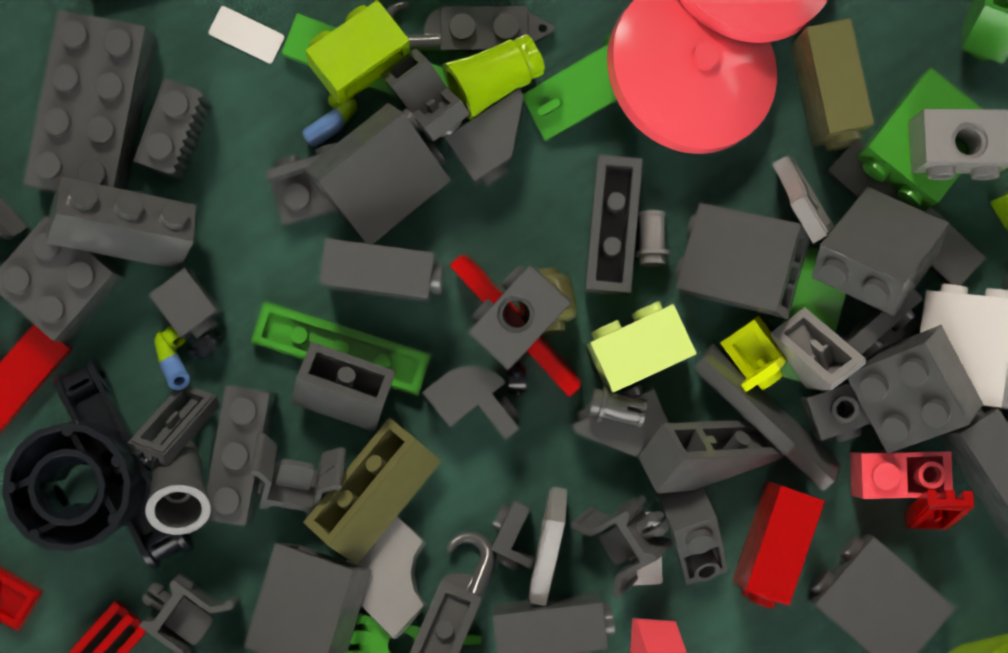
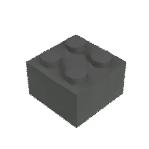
[0,215,126,343]
[847,325,983,454]

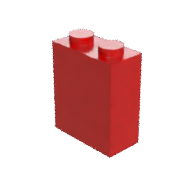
[732,481,825,609]

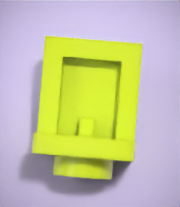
[720,315,787,392]

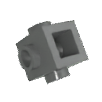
[799,380,871,442]

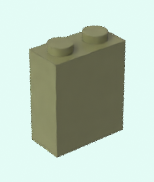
[790,18,874,152]

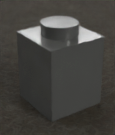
[148,268,224,340]

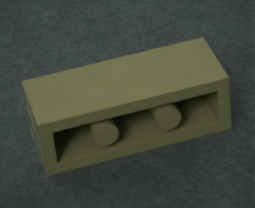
[303,418,442,565]

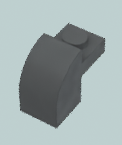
[380,48,470,141]
[422,366,521,440]

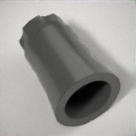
[145,441,211,535]

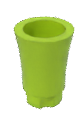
[443,34,545,120]

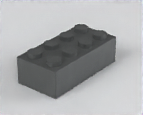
[23,10,157,194]

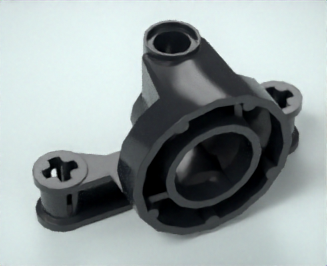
[2,357,194,570]

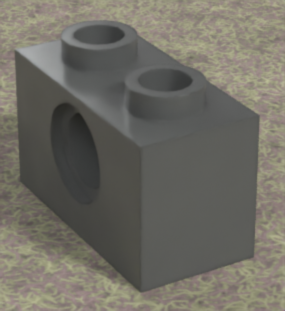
[468,265,573,370]

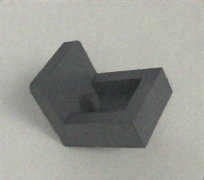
[491,498,535,571]

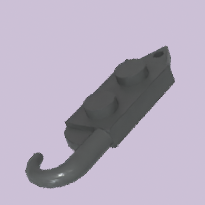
[386,0,555,54]
[410,531,497,653]

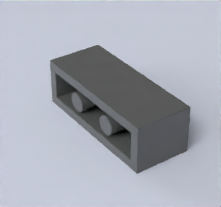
[583,154,643,296]
[46,176,196,270]
[206,385,277,526]

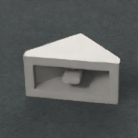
[771,307,866,390]

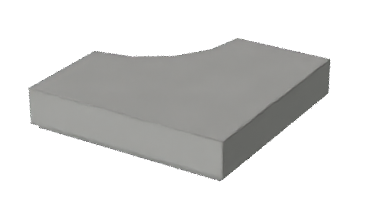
[772,156,835,244]
[529,486,568,606]
[347,515,427,639]

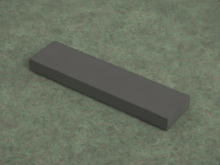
[825,140,986,286]
[693,344,841,491]

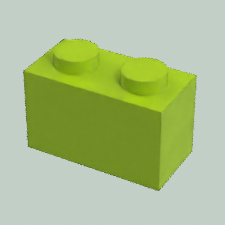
[305,0,411,106]

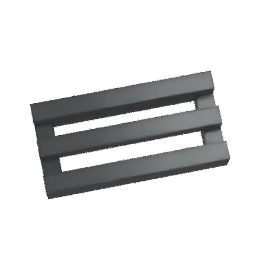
[127,386,220,466]

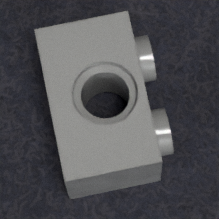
[909,109,1008,180]

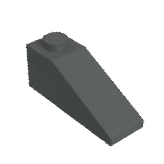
[638,420,785,493]

